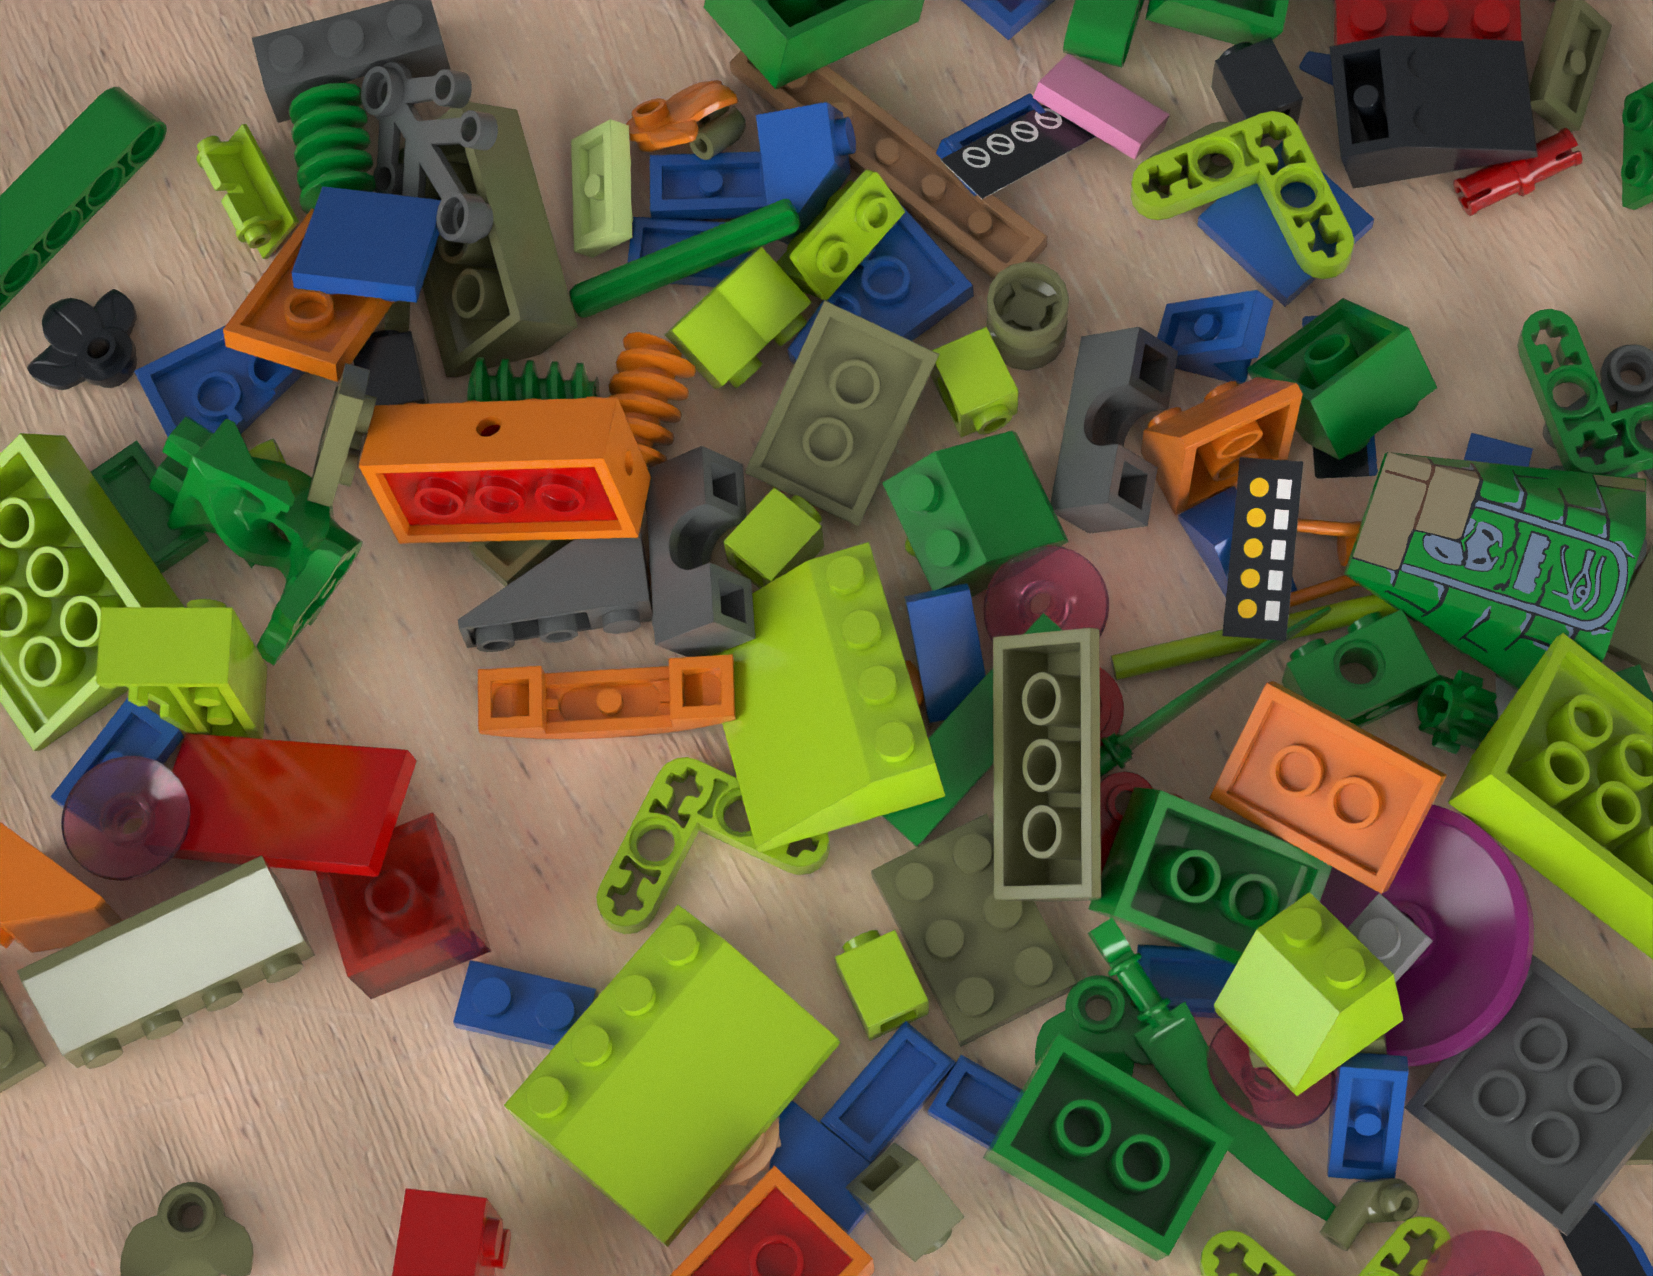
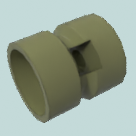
[987,262,1069,371]

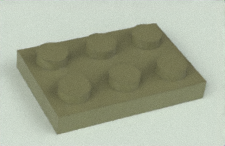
[744,300,940,526]
[871,813,1077,1047]

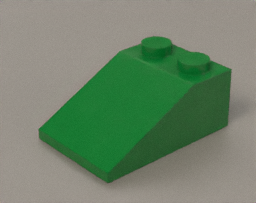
[1088,787,1332,966]

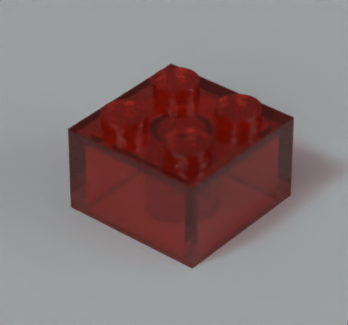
[315,812,491,999]

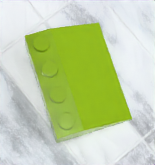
[0,433,184,751]
[711,542,945,853]
[1448,633,1653,960]
[504,905,840,1247]

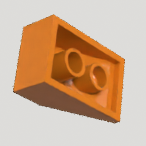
[1141,377,1303,515]

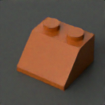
[0,822,123,953]

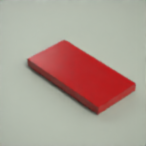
[144,733,417,877]

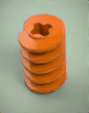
[608,332,696,468]

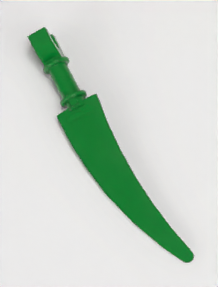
[1100,606,1332,778]
[1087,917,1336,1221]

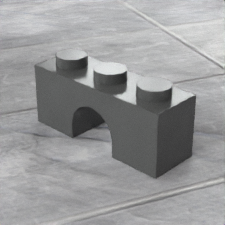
[252,0,451,123]
[1051,327,1178,534]
[645,446,755,657]

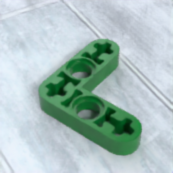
[1517,309,1653,477]

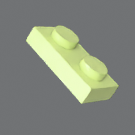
[571,119,633,258]

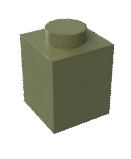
[845,1142,965,1262]

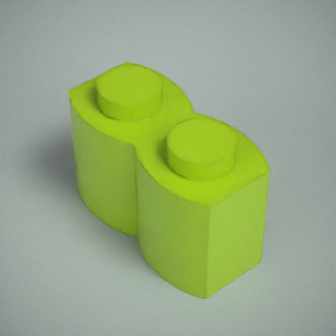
[664,247,812,389]

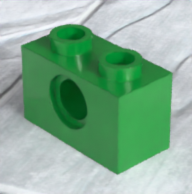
[1282,609,1439,728]

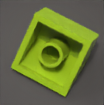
[1214,892,1403,1096]

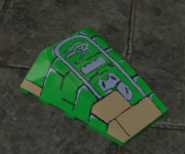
[1344,452,1646,691]

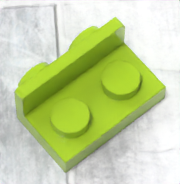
[776,170,905,301]

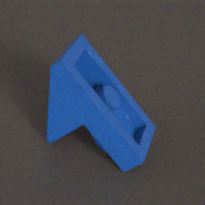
[1157,290,1273,384]
[1327,1053,1409,1180]

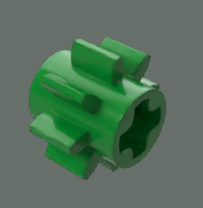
[1417,670,1498,754]

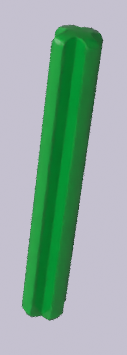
[569,199,800,318]

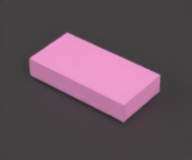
[1033,54,1170,160]

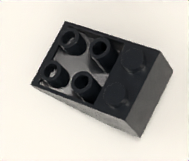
[1329,35,1538,189]

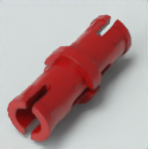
[1453,128,1583,216]

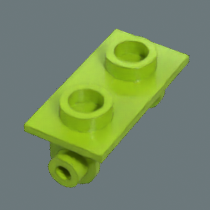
[196,124,299,259]

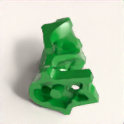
[149,416,363,666]

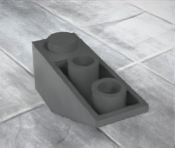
[458,532,653,652]

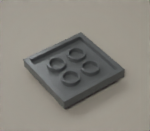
[1404,954,1653,1237]

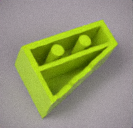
[96,599,268,739]

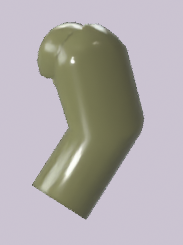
[1320,1178,1419,1251]

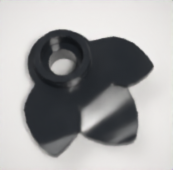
[27,289,137,390]

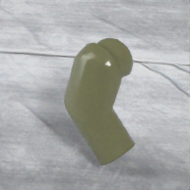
[690,106,746,160]

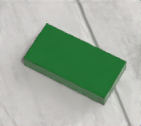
[91,440,209,574]

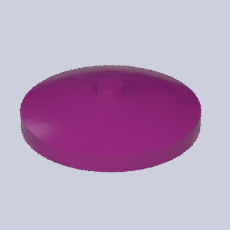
[1320,804,1534,1067]

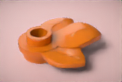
[626,80,739,152]

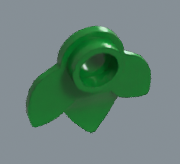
[1035,975,1153,1077]

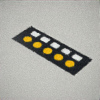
[1222,457,1303,641]

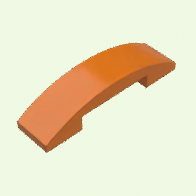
[478,654,736,739]

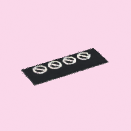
[940,105,1096,199]

